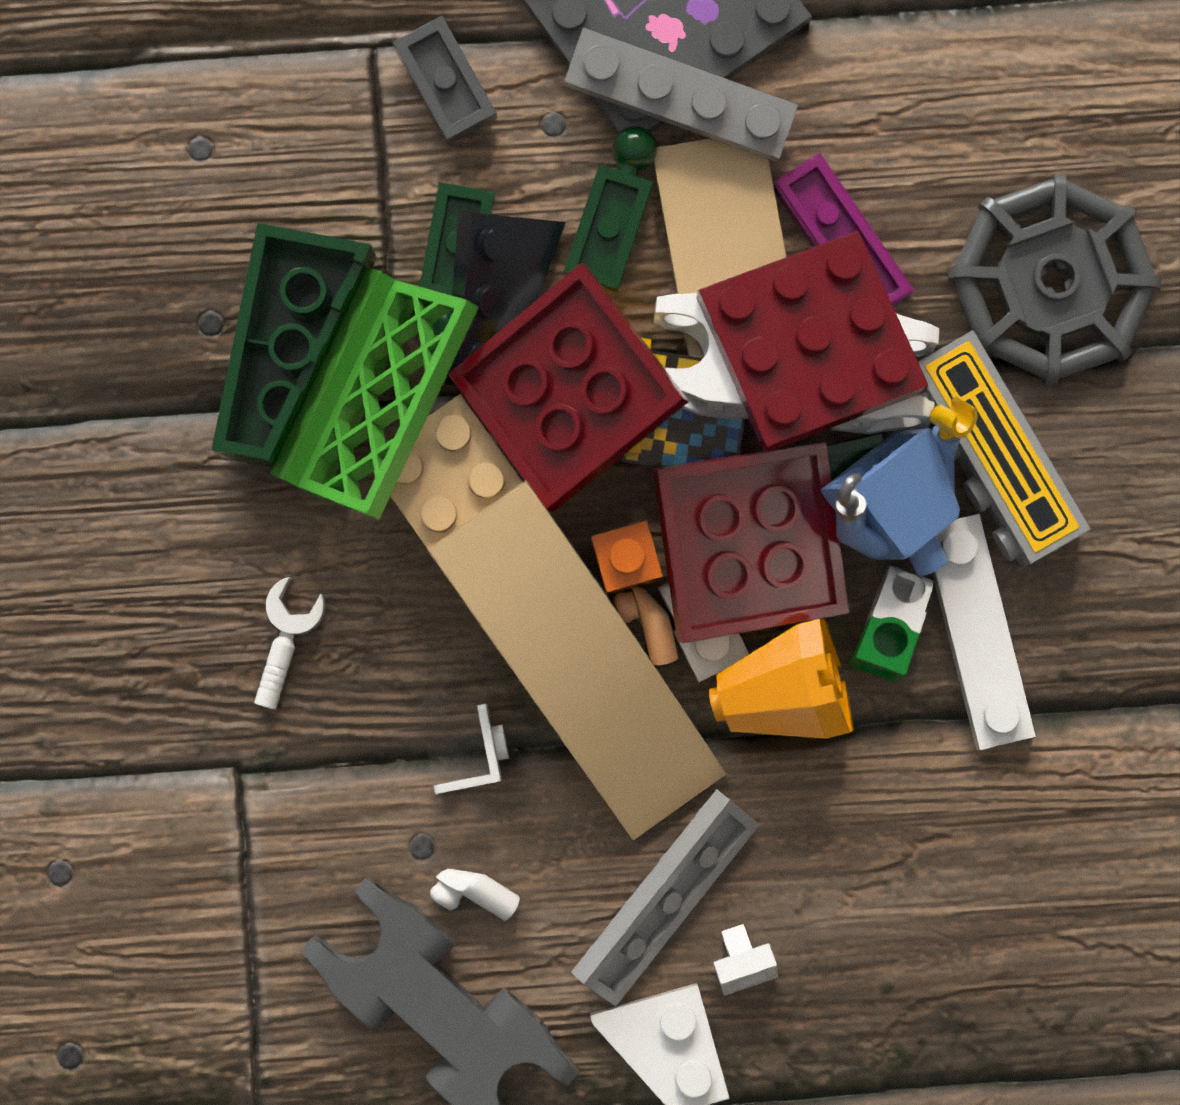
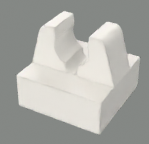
[714,924,778,996]

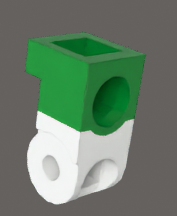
[848,565,934,684]

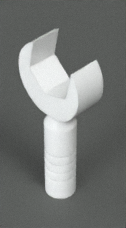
[254,577,325,710]

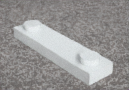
[932,514,1036,750]

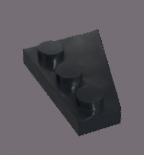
[445,212,566,387]

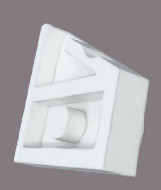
[590,983,730,1105]

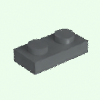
[393,16,497,145]

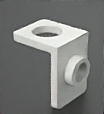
[433,704,509,794]

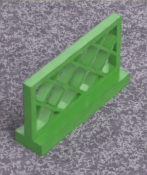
[270,267,479,520]

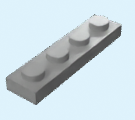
[563,27,798,162]
[571,789,760,1006]

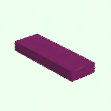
[773,152,915,307]

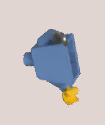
[820,397,978,576]

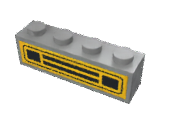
[918,330,1091,568]

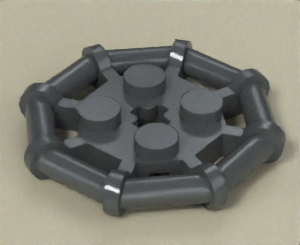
[948,174,1162,385]

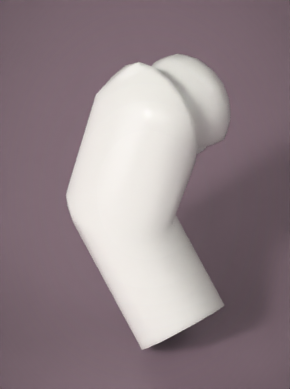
[430,869,520,921]

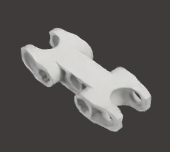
[653,293,939,434]

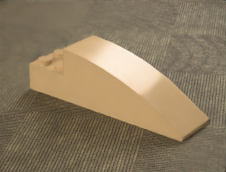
[373,394,726,841]

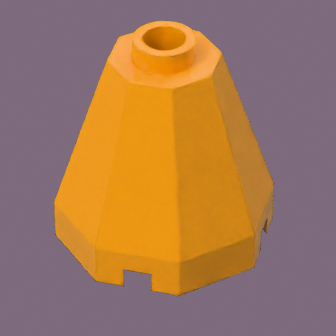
[709,618,854,739]

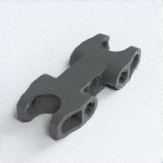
[301,877,579,1105]

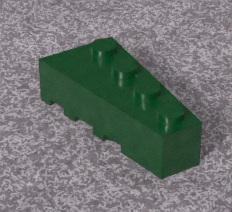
[211,223,377,467]

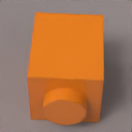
[591,520,663,596]

